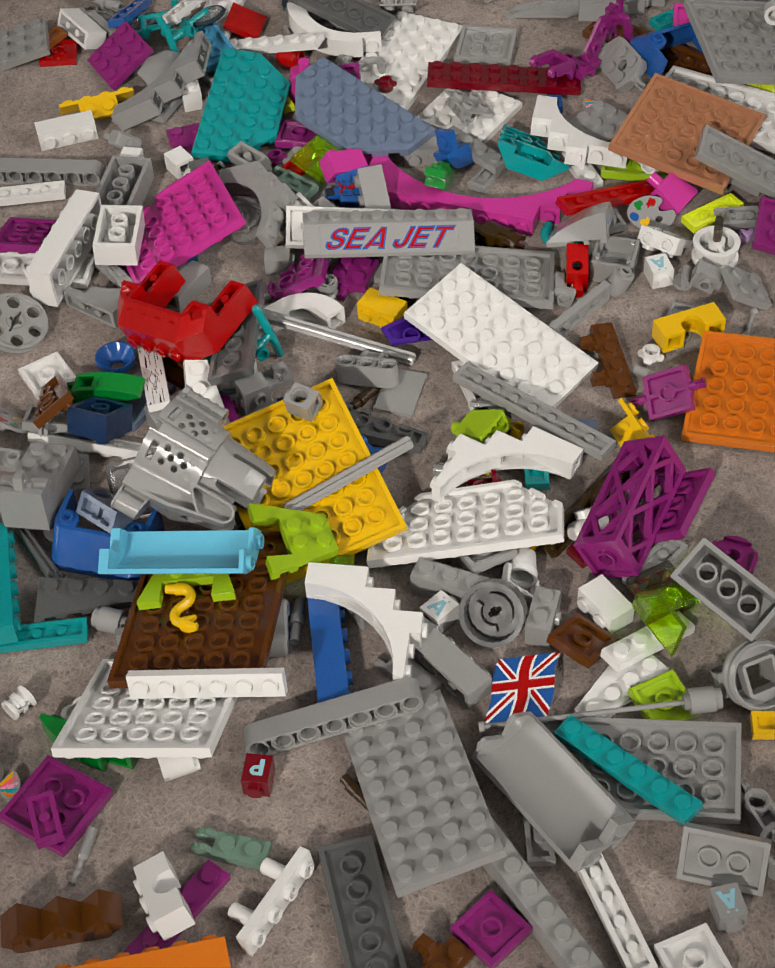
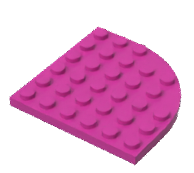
[126,160,247,284]

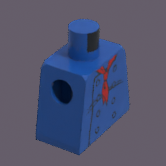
[325,166,367,208]

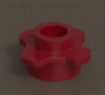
[374,75,397,93]

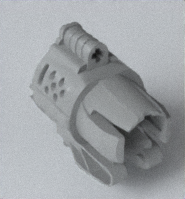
[110,385,276,531]

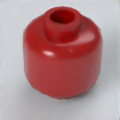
[276,51,305,70]

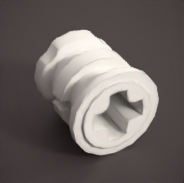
[1,685,37,720]

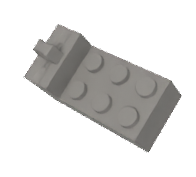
[0,442,80,530]

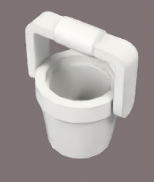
[502,548,540,603]

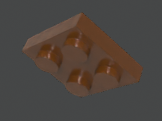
[546,613,619,669]

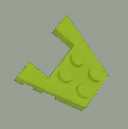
[247,503,339,580]
[137,574,236,610]

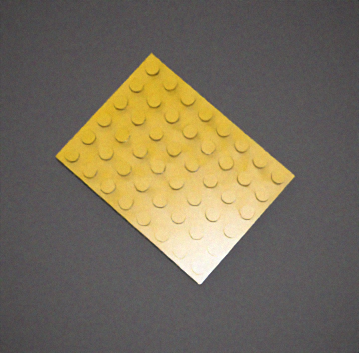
[222,378,408,585]

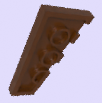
[33,373,74,429]

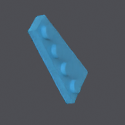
[194,16,235,73]

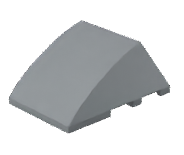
[546,201,617,247]

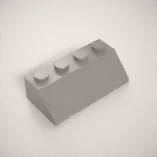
[670,538,775,642]

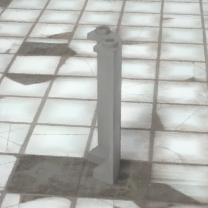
[471,711,636,872]

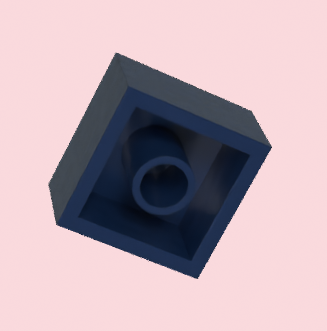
[67,396,133,444]

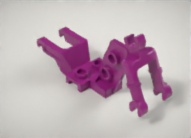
[529,0,633,81]

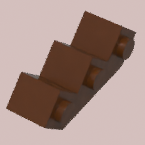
[0,889,124,953]

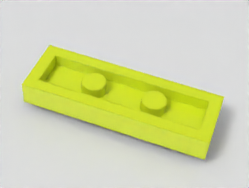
[681,193,744,233]

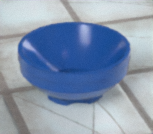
[95,341,136,373]

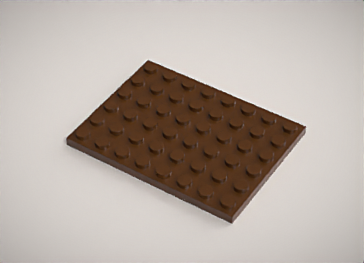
[107,531,288,689]

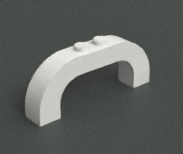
[240,293,345,379]

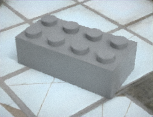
[96,155,154,206]

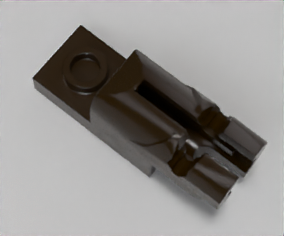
[474,220,526,250]

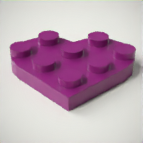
[267,254,329,302]

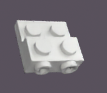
[637,225,693,258]

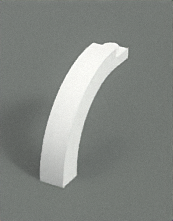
[287,3,382,57]

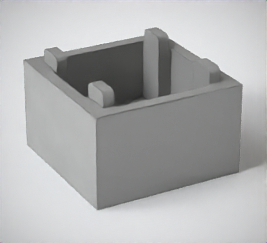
[589,236,640,287]

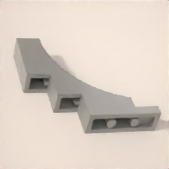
[111,31,212,131]
[63,260,212,328]

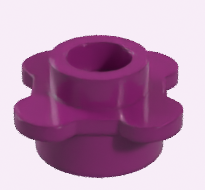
[267,149,288,167]

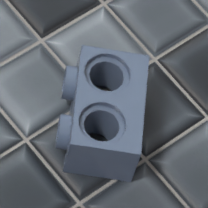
[76,487,133,534]

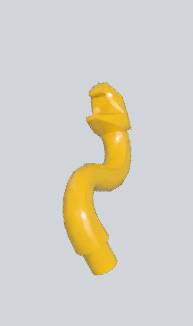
[165,582,199,633]

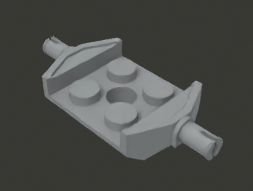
[598,35,647,92]

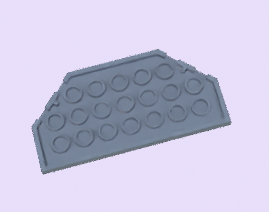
[295,57,436,157]

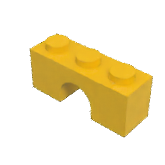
[652,302,726,353]

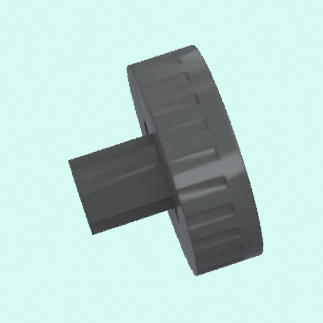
[459,578,528,648]

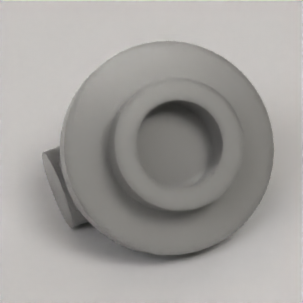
[672,265,693,291]

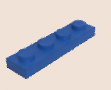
[107,0,153,28]

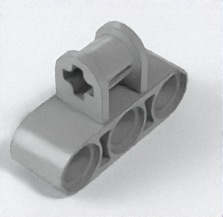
[335,349,399,388]

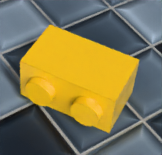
[357,287,408,328]

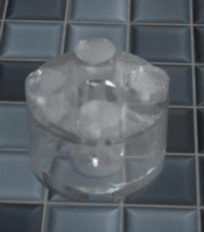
[229,197,261,246]

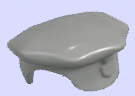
[137,50,198,86]

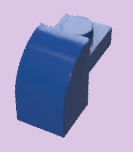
[433,128,473,168]

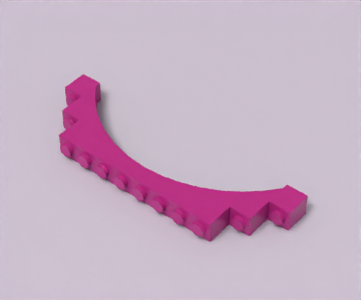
[363,154,594,236]

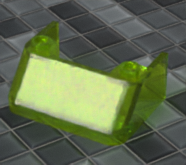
[632,581,700,656]

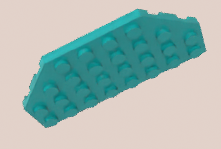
[191,48,290,163]

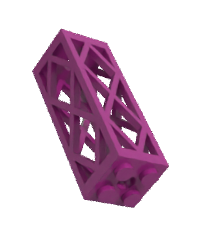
[573,435,686,578]

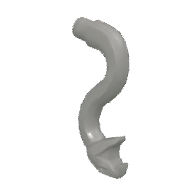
[338,54,387,74]

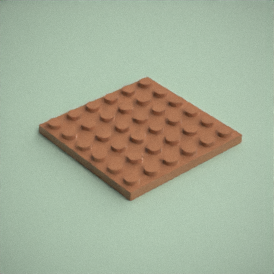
[608,73,766,195]

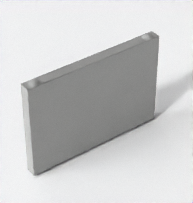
[373,369,428,418]

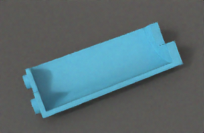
[98,527,264,575]

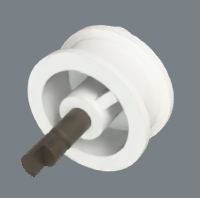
[691,216,741,268]

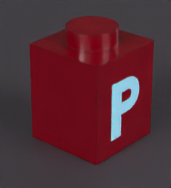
[241,753,276,798]

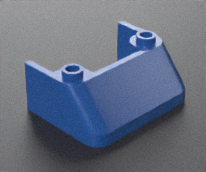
[629,22,703,78]
[51,490,165,580]

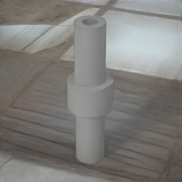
[289,598,305,645]

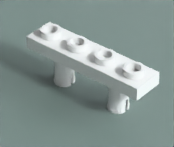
[228,846,315,956]

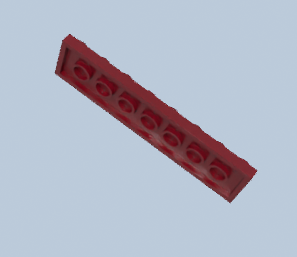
[427,61,581,96]

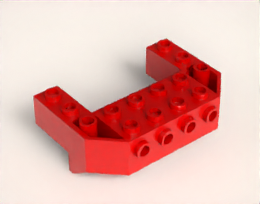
[118,260,258,362]

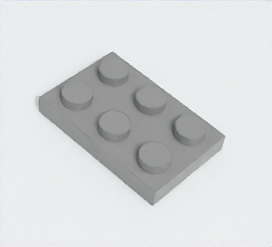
[676,822,772,897]

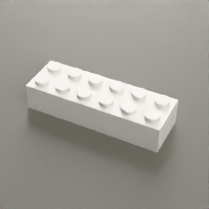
[25,189,102,307]

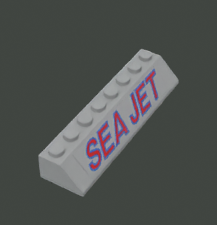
[302,208,475,258]

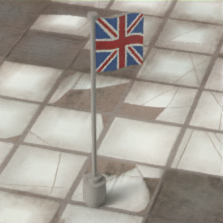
[478,652,723,732]

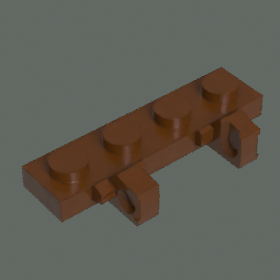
[578,322,637,399]
[412,933,475,968]

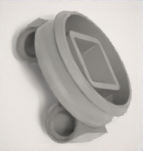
[711,638,775,711]

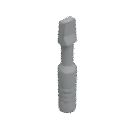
[71,826,98,886]

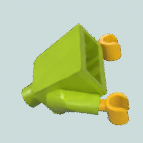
[451,408,525,476]

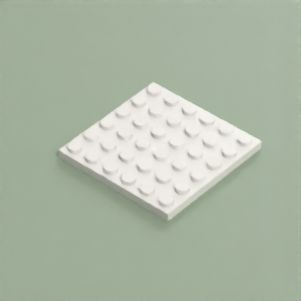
[51,659,238,759]

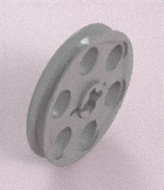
[0,292,48,354]

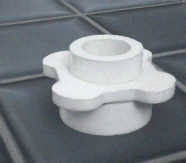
[638,344,664,365]

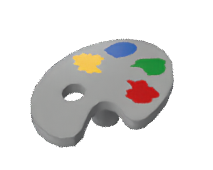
[627,196,676,230]
[0,407,29,433]

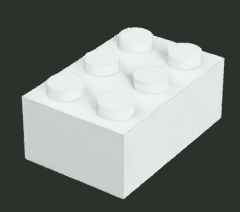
[92,205,145,266]

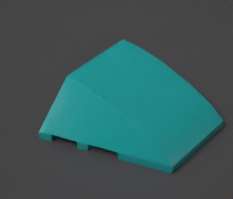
[497,124,570,181]

